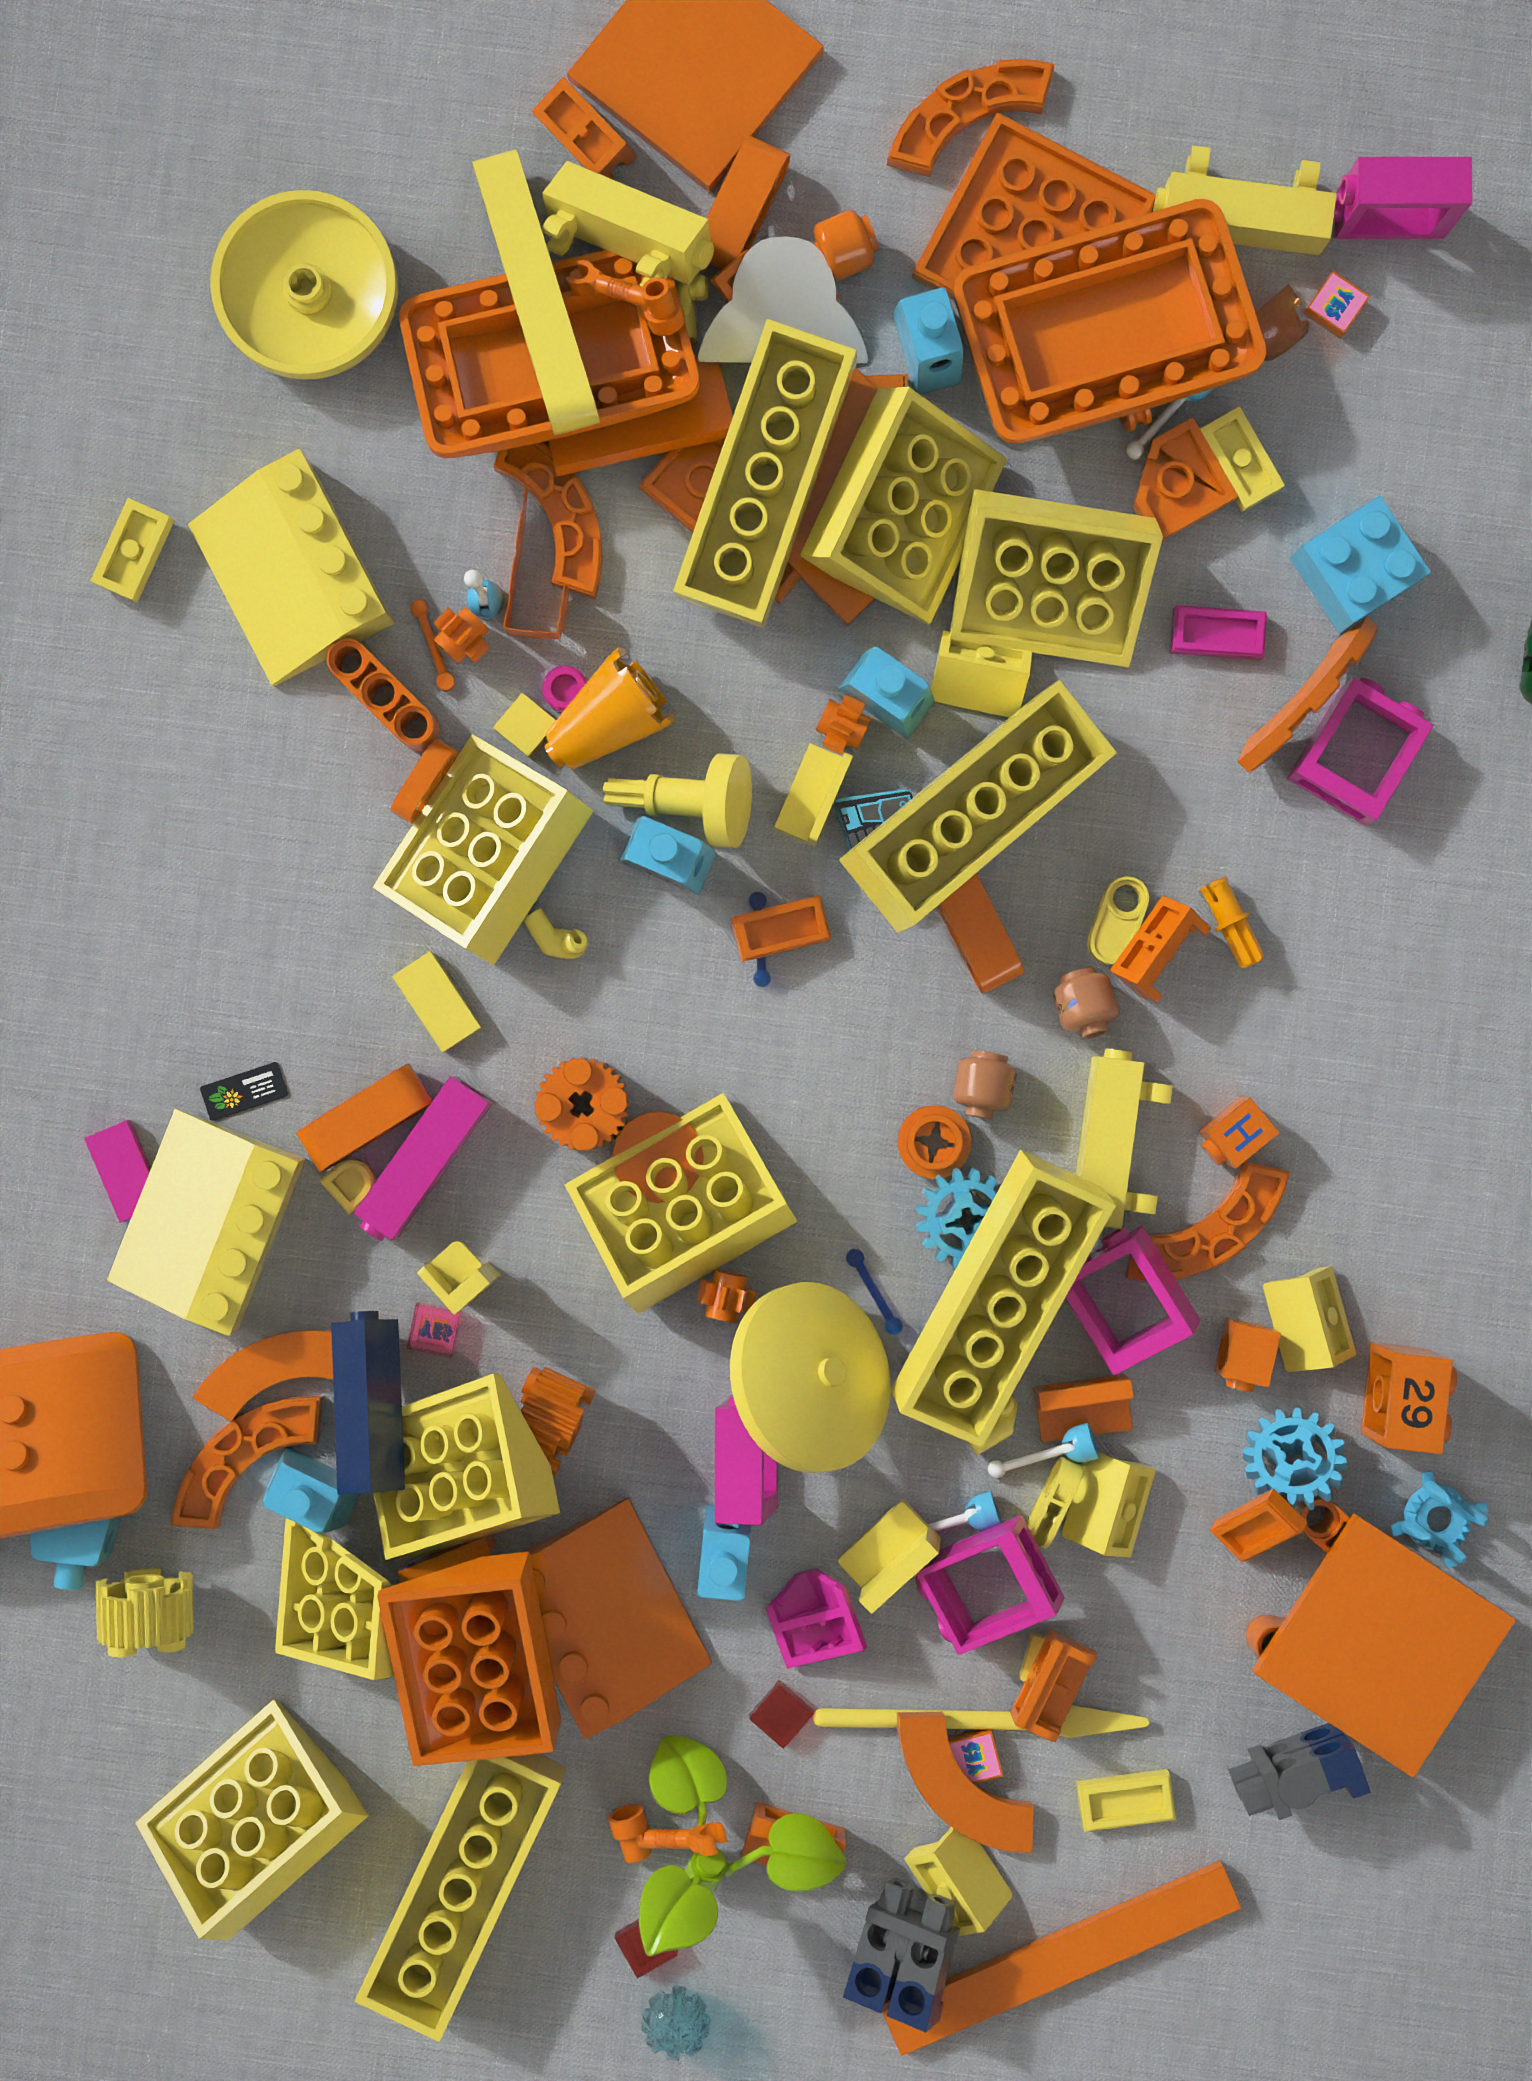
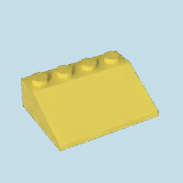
[800,387,1007,624]
[188,448,395,687]
[950,489,1163,667]
[373,734,594,966]
[565,1092,798,1314]
[107,1108,306,1336]
[374,1373,560,1560]
[135,1700,368,1941]

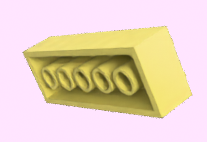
[673,319,857,629]
[839,680,1117,933]
[891,1149,1116,1448]
[354,1754,566,2042]

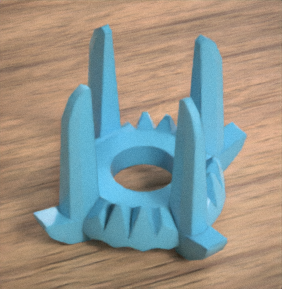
[1391,1470,1489,1568]

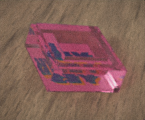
[406,1302,463,1358]

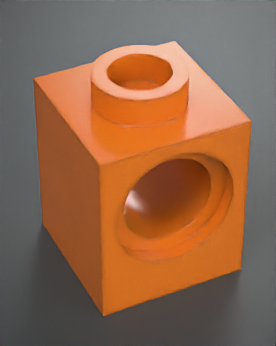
[1214,1318,1281,1392]

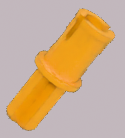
[1200,876,1264,968]

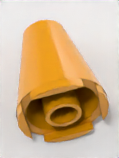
[544,647,675,770]

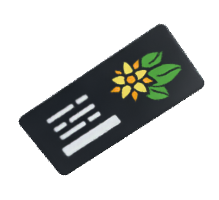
[200,1062,288,1121]

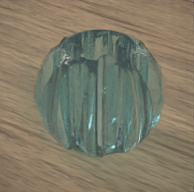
[641,1985,711,2062]

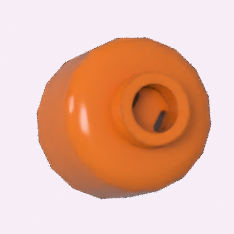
[813,210,880,281]

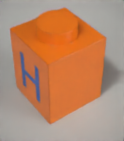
[1198,1096,1279,1168]

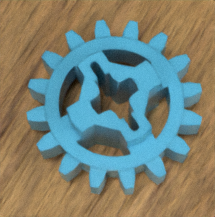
[915,1168,999,1269]
[1243,1407,1347,1510]

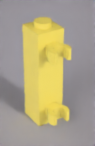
[1153,145,1337,256]
[542,161,714,286]
[1076,1049,1173,1229]

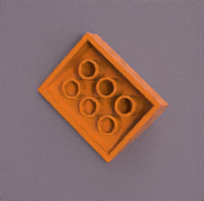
[522,1497,712,1740]
[377,1551,562,1766]

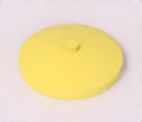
[210,190,398,380]
[730,1282,891,1473]

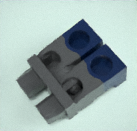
[1228,1723,1371,1820]
[843,1878,960,2033]

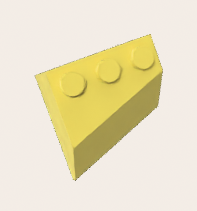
[275,1518,394,1680]

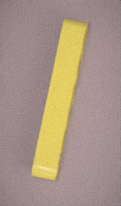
[472,149,600,436]

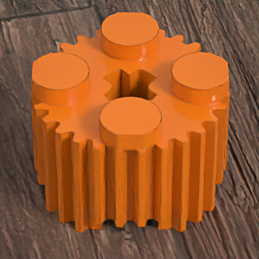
[534,1057,631,1151]
[521,1367,596,1477]

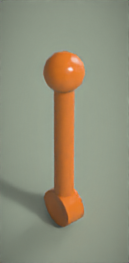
[410,599,455,691]

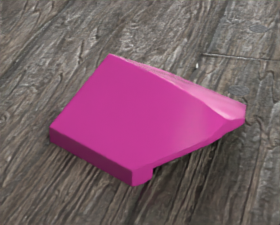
[766,1568,868,1669]

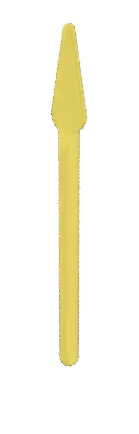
[812,1705,1149,1738]

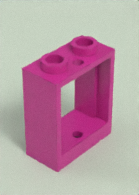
[1333,157,1472,239]
[1287,677,1434,825]
[1066,1225,1201,1375]
[715,1395,779,1525]
[916,1515,1065,1655]

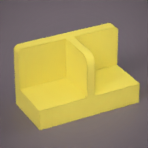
[417,1241,501,1315]

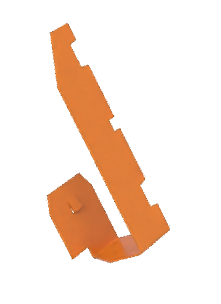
[503,484,570,639]

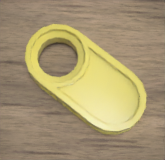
[1087,876,1149,965]
[1027,1457,1084,1549]

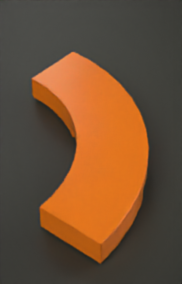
[886,59,1055,177]
[493,442,602,600]
[1237,616,1378,773]
[1125,1162,1290,1281]
[192,1330,333,1422]
[171,1396,323,1529]
[897,1711,1034,1853]

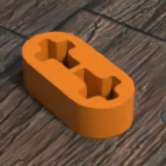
[391,738,458,824]

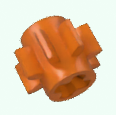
[433,606,490,664]
[816,694,872,755]
[696,1269,757,1323]

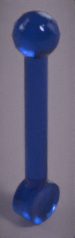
[749,892,771,988]
[846,1249,903,1335]

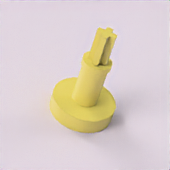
[603,753,752,848]

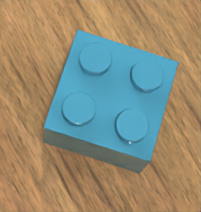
[1290,495,1431,634]

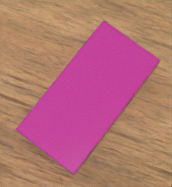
[1170,605,1267,660]
[84,1120,151,1223]

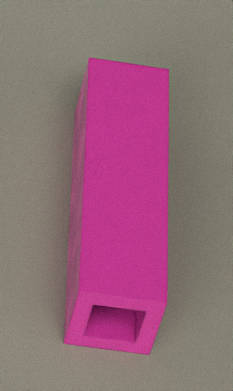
[353,1076,494,1241]

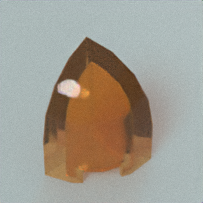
[1256,284,1310,361]

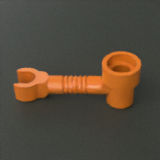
[565,260,685,336]
[608,1804,728,1863]

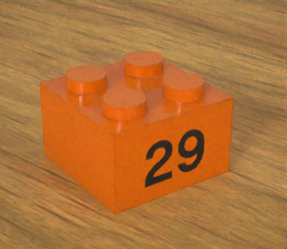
[1361,1342,1457,1455]

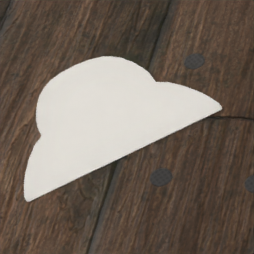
[698,236,868,363]

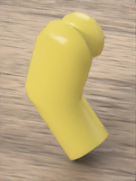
[677,274,709,345]
[523,908,588,960]
[968,1395,1018,1456]

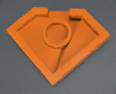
[1133,417,1238,542]

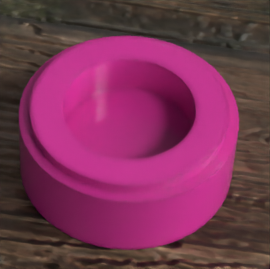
[542,665,587,713]

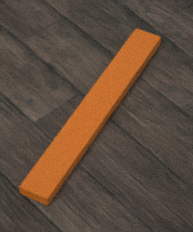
[883,1860,1242,2056]

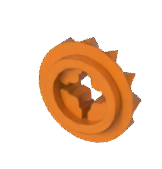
[898,1105,971,1179]

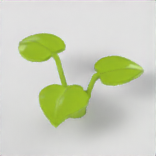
[639,1736,846,1956]

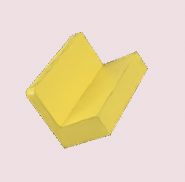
[931,630,1032,718]
[774,743,853,847]
[1263,1266,1357,1372]
[1062,1452,1156,1558]
[838,1500,941,1614]
[904,1827,1012,1936]

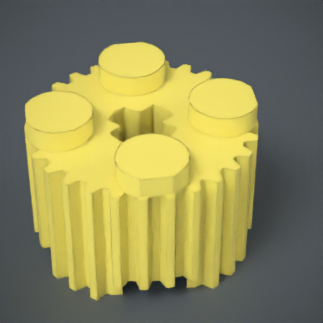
[96,1567,194,1658]

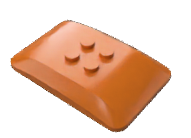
[953,199,1266,444]
[399,250,700,459]
[0,1332,147,1539]

